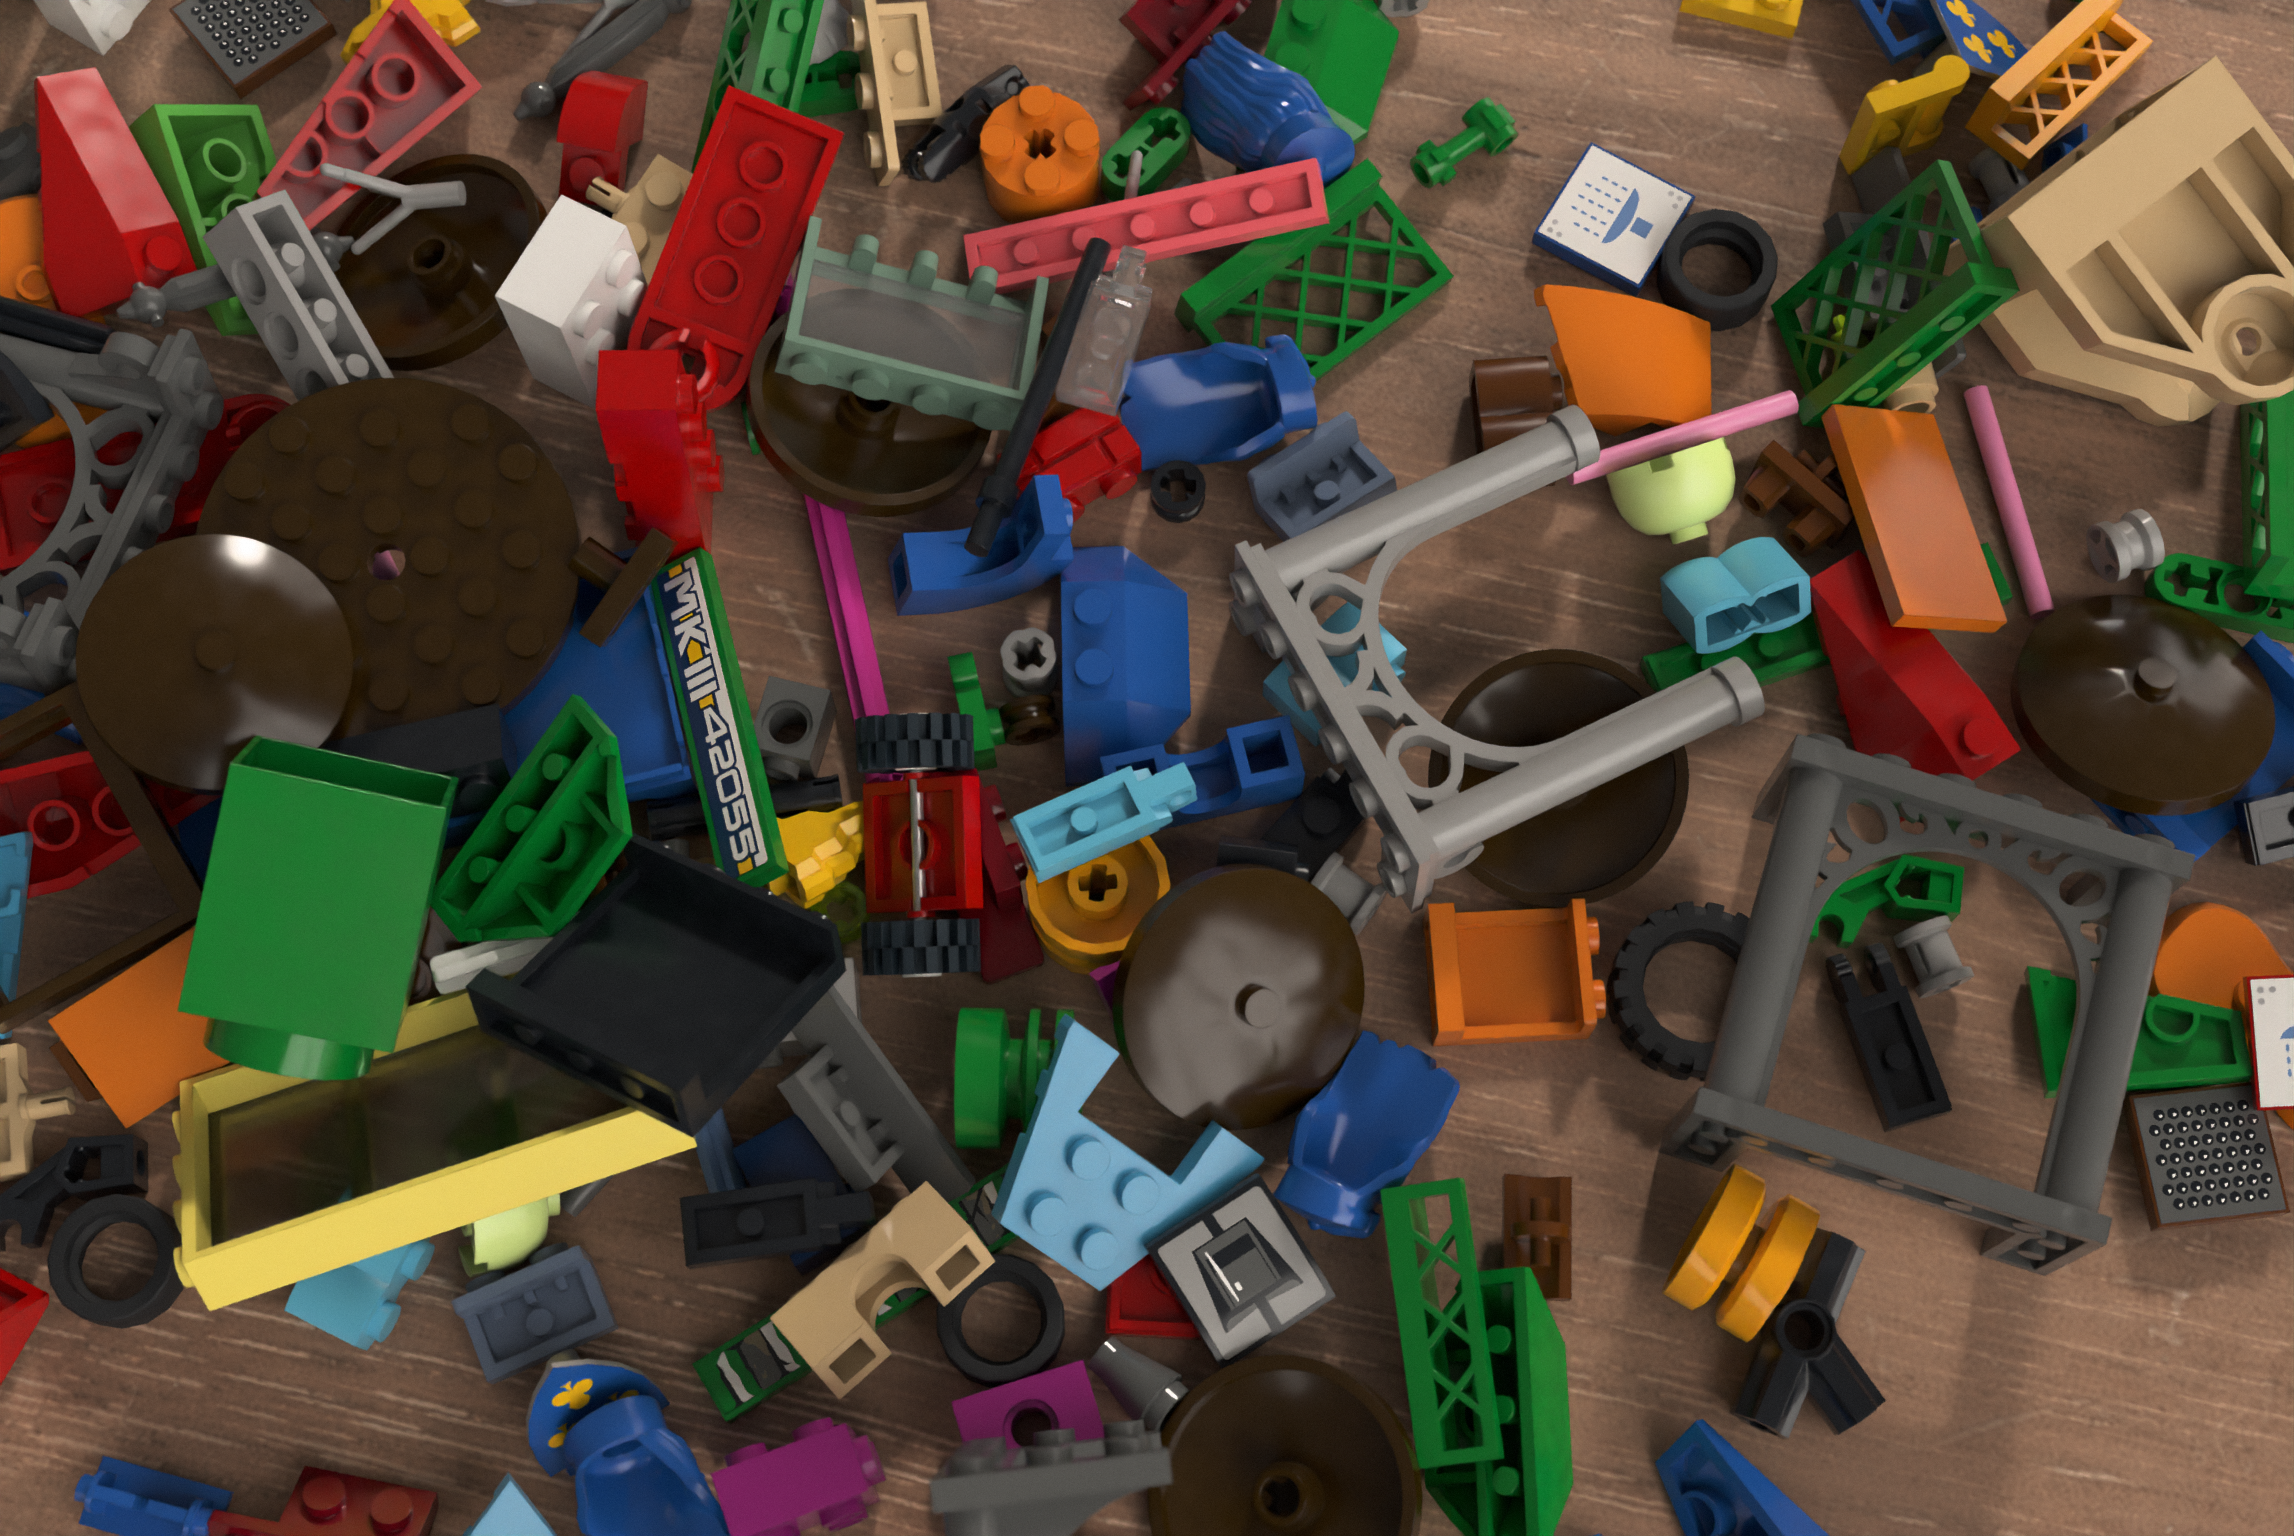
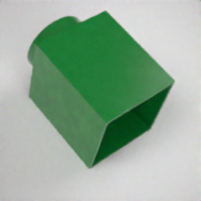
[177,735,459,1080]

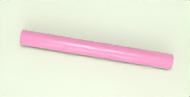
[1963,385,2055,619]
[1566,390,1799,485]

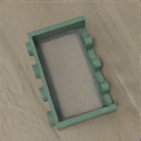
[775,216,1049,431]

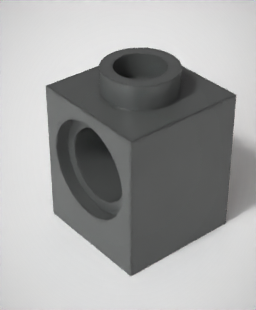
[754,676,837,782]

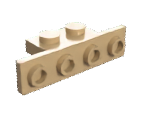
[847,0,942,186]

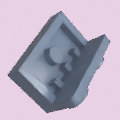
[1247,411,1397,542]
[451,1242,619,1385]

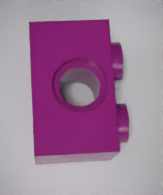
[951,1360,1104,1450]

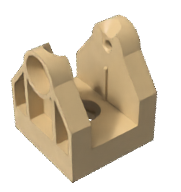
[1943,56,2294,427]

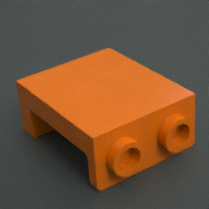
[1422,898,1606,1047]

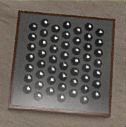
[169,0,338,100]
[2123,1082,2290,1231]

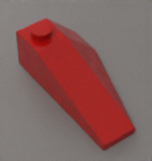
[34,67,197,320]
[1810,549,2021,823]
[0,750,223,899]

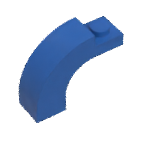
[888,475,1075,616]

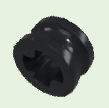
[1150,460,1206,523]

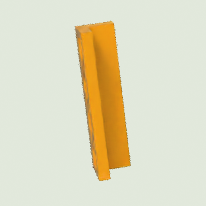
[1965,0,2153,171]

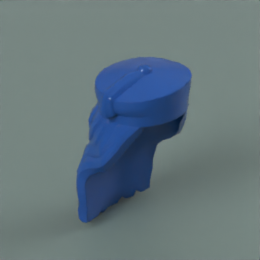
[1180,31,1355,189]
[1119,334,1318,471]
[1273,1030,1460,1239]
[563,1395,730,1536]

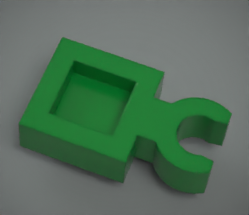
[947,651,1006,772]

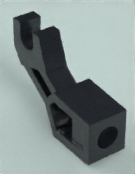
[0,1134,148,1252]

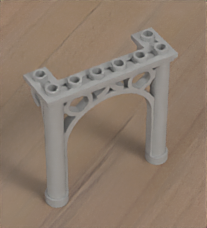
[1229,404,1765,914]

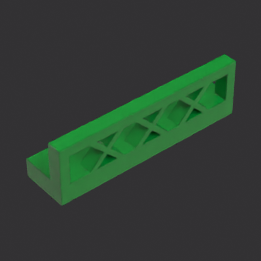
[691,0,824,174]
[2240,390,2294,601]
[1380,1177,1504,1469]

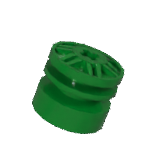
[954,1008,1083,1149]

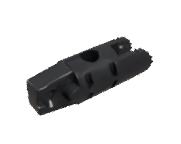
[901,65,1031,183]

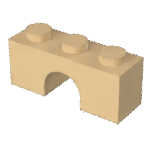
[770,1181,995,1400]

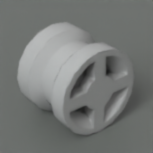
[2086,509,2165,583]

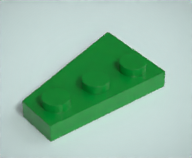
[2024,965,2253,1099]

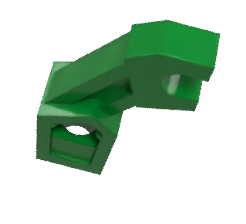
[1808,854,1965,949]

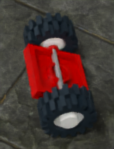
[855,713,983,977]

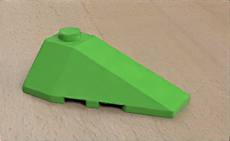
[128,104,276,336]

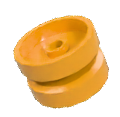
[1025,835,1170,976]
[1662,1163,1820,1342]

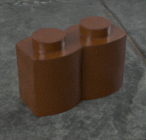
[1469,355,1563,486]

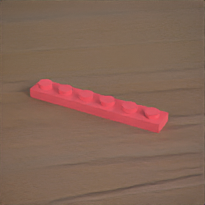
[963,158,1330,294]

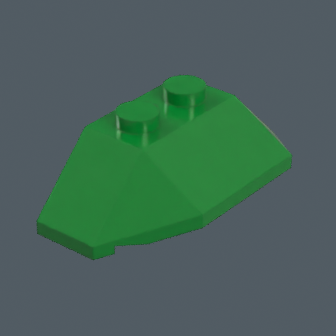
[1236,0,1399,171]
[431,694,633,943]
[1424,1266,1574,1536]

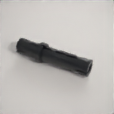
[647,774,843,841]

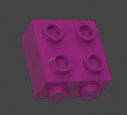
[711,1417,886,1536]

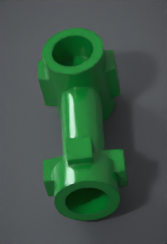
[1410,97,1519,189]

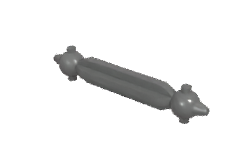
[513,0,692,121]
[116,227,355,328]

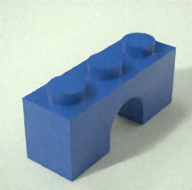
[1100,715,1305,831]

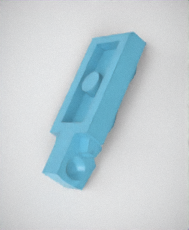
[1010,762,1197,883]

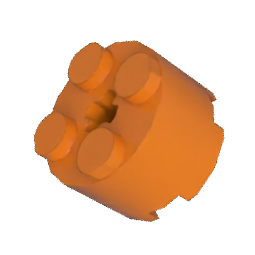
[979,85,1101,224]

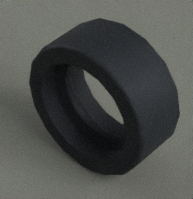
[1657,209,1778,332]
[47,1194,184,1329]
[936,1254,1065,1388]

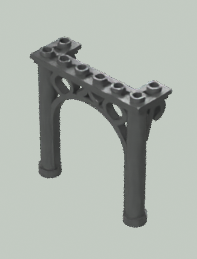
[0,328,224,697]

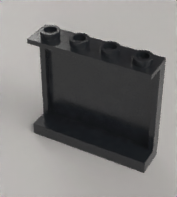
[466,832,846,1138]

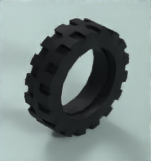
[1607,901,1749,1081]

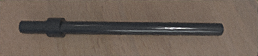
[964,237,1111,557]

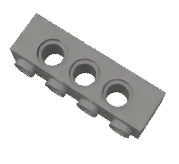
[203,190,394,401]

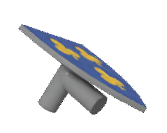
[1912,0,2028,80]
[526,1349,670,1477]

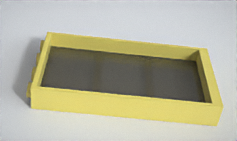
[172,972,697,1311]

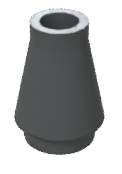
[1089,1337,1191,1434]

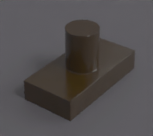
[568,527,679,648]

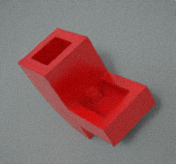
[556,70,648,206]

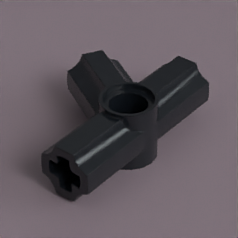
[1730,1228,1886,1439]

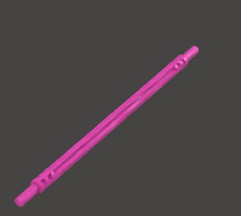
[768,273,903,783]

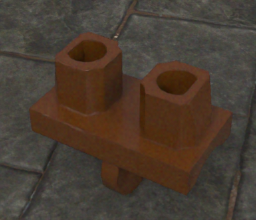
[1738,440,1855,558]
[1501,1174,1572,1302]

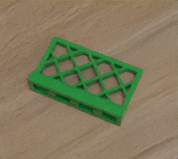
[1174,158,1454,382]
[1771,159,2020,428]

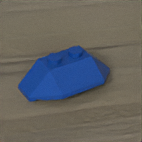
[1061,546,1191,787]

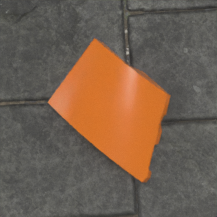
[1534,284,1712,437]

